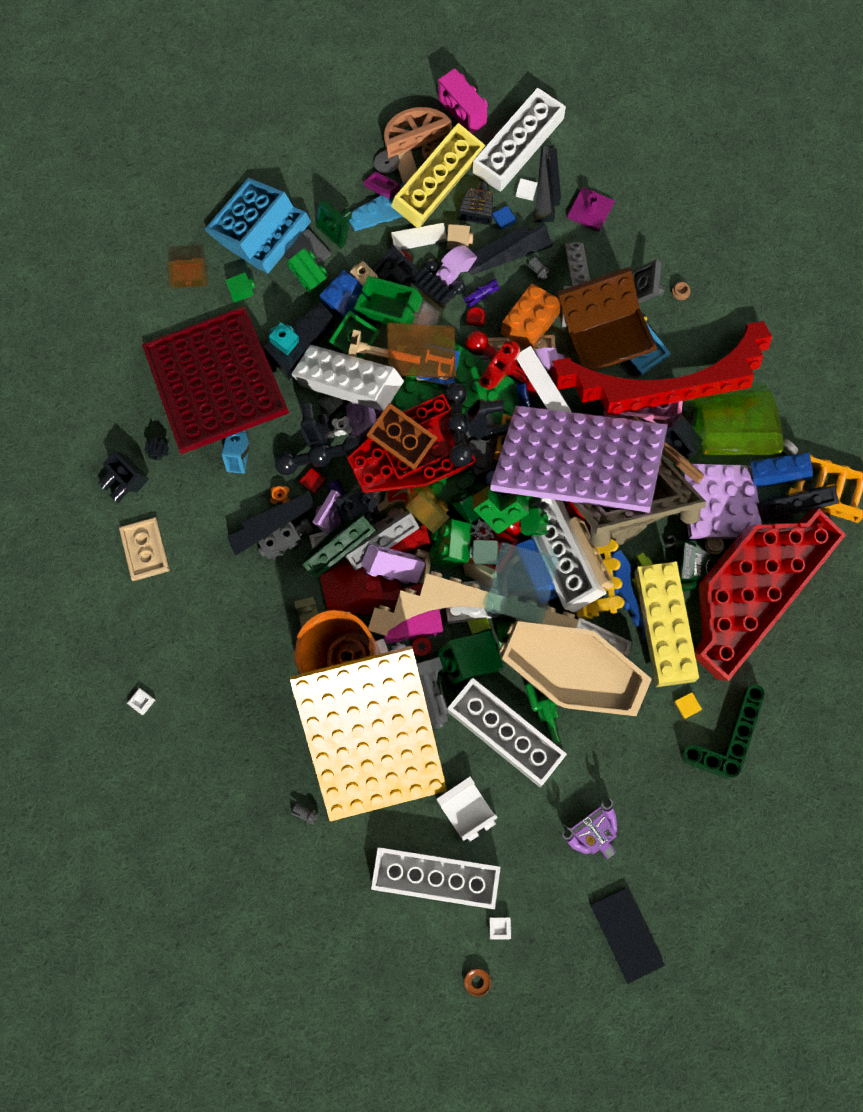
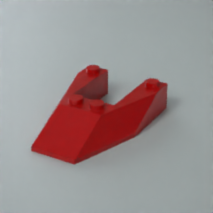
[320,525,431,615]

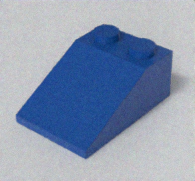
[320,270,375,326]

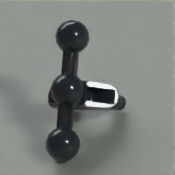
[444,383,508,467]
[274,403,365,475]

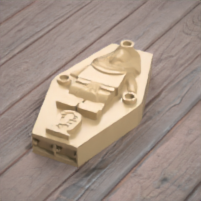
[499,621,652,716]

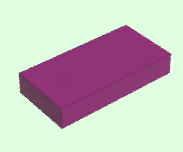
[364,171,401,199]

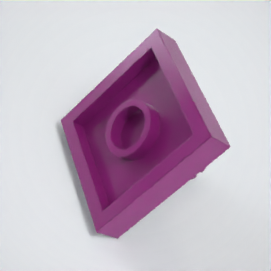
[567,187,615,232]

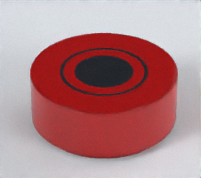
[412,637,432,657]

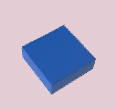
[492,206,517,230]

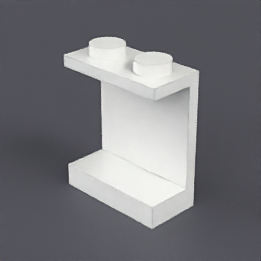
[437,777,498,842]

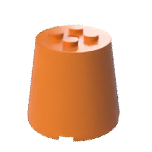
[294,610,381,674]

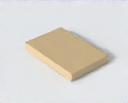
[119,517,170,581]

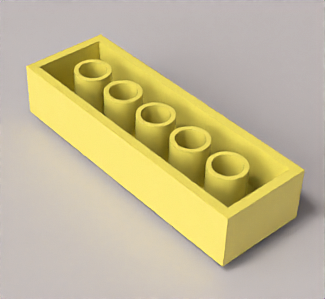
[391,123,486,229]
[635,562,699,687]

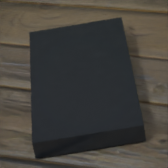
[590,887,665,984]

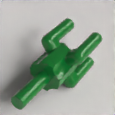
[525,684,561,743]

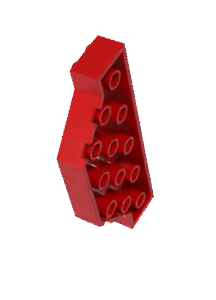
[694,509,846,681]

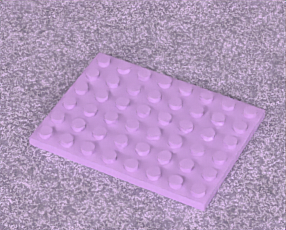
[490,406,667,513]

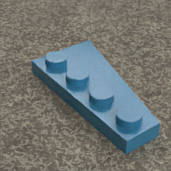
[348,182,406,231]

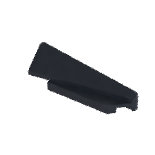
[534,145,561,223]
[468,223,553,275]
[227,493,315,555]

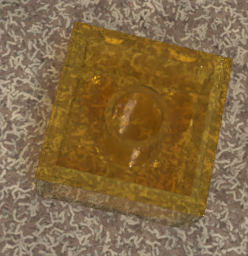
[405,485,450,534]

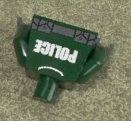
[665,535,714,591]

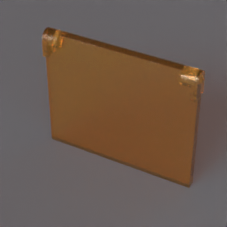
[387,323,456,378]

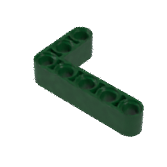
[681,684,765,779]

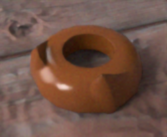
[464,969,491,997]

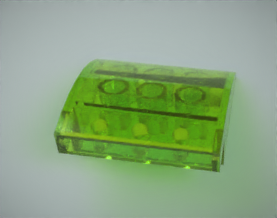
[696,391,784,455]

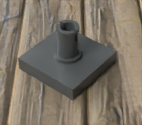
[632,259,665,304]

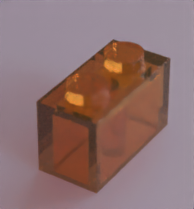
[168,258,208,289]

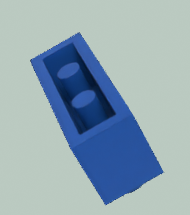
[751,453,813,487]

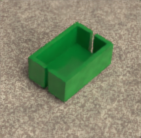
[354,276,423,331]

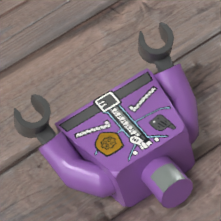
[558,795,617,859]

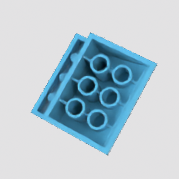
[205,178,312,274]

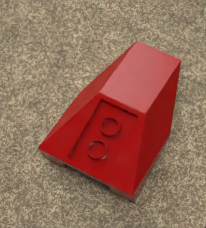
[347,394,477,493]

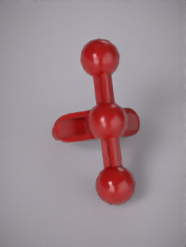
[465,331,540,398]

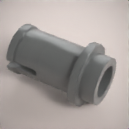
[528,257,550,280]
[291,803,319,825]

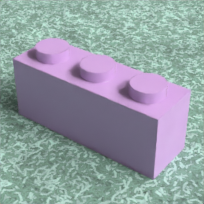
[361,544,425,584]

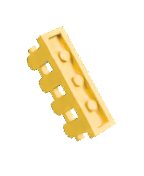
[577,539,625,620]

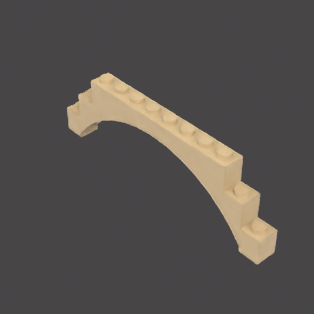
[368,571,579,636]

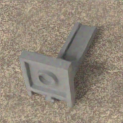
[562,242,590,327]

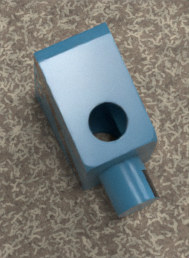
[222,430,249,474]

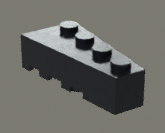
[264,303,334,380]

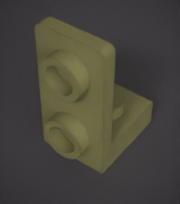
[294,597,318,628]

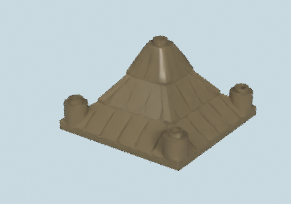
[572,455,706,547]

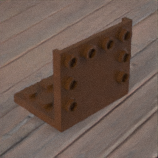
[557,267,657,371]

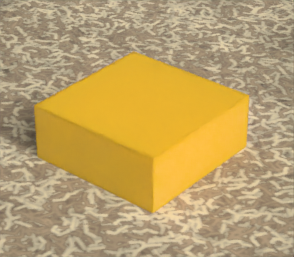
[674,692,702,719]

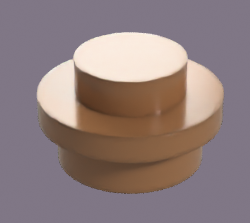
[672,282,690,300]

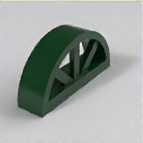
[302,514,376,579]

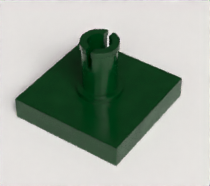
[316,200,352,249]

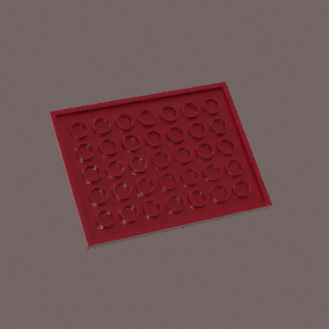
[142,306,289,455]

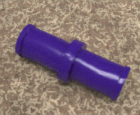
[464,279,500,307]

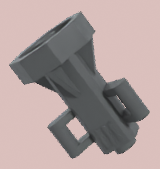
[417,657,448,730]

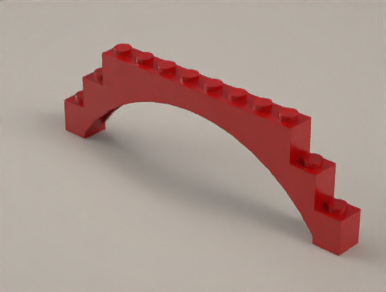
[551,321,772,416]

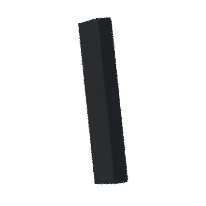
[757,484,839,522]

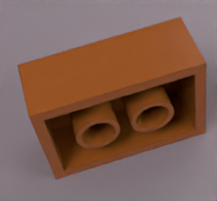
[366,403,437,470]

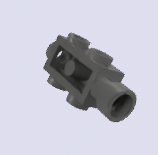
[257,518,314,560]

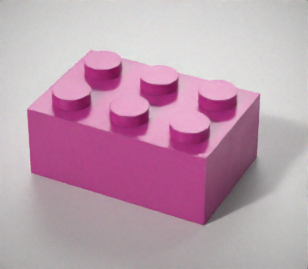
[438,69,488,134]

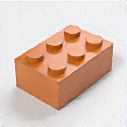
[501,283,562,349]

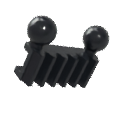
[411,259,466,309]

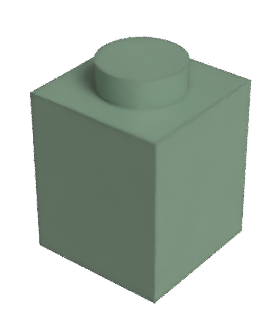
[470,540,499,564]

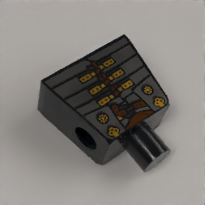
[458,182,493,226]

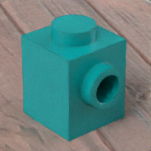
[269,323,299,356]

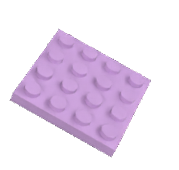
[681,464,762,539]

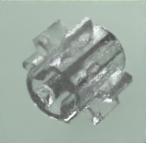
[471,519,494,540]

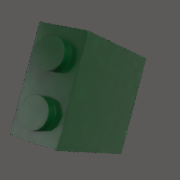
[435,631,503,689]

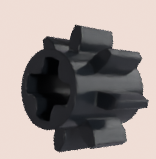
[144,438,169,460]

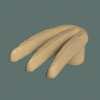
[415,548,430,583]

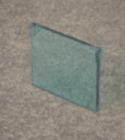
[485,543,559,624]

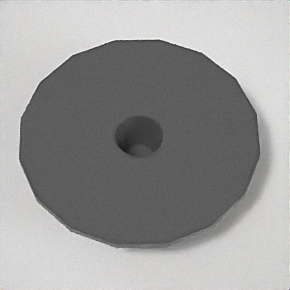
[374,150,400,174]

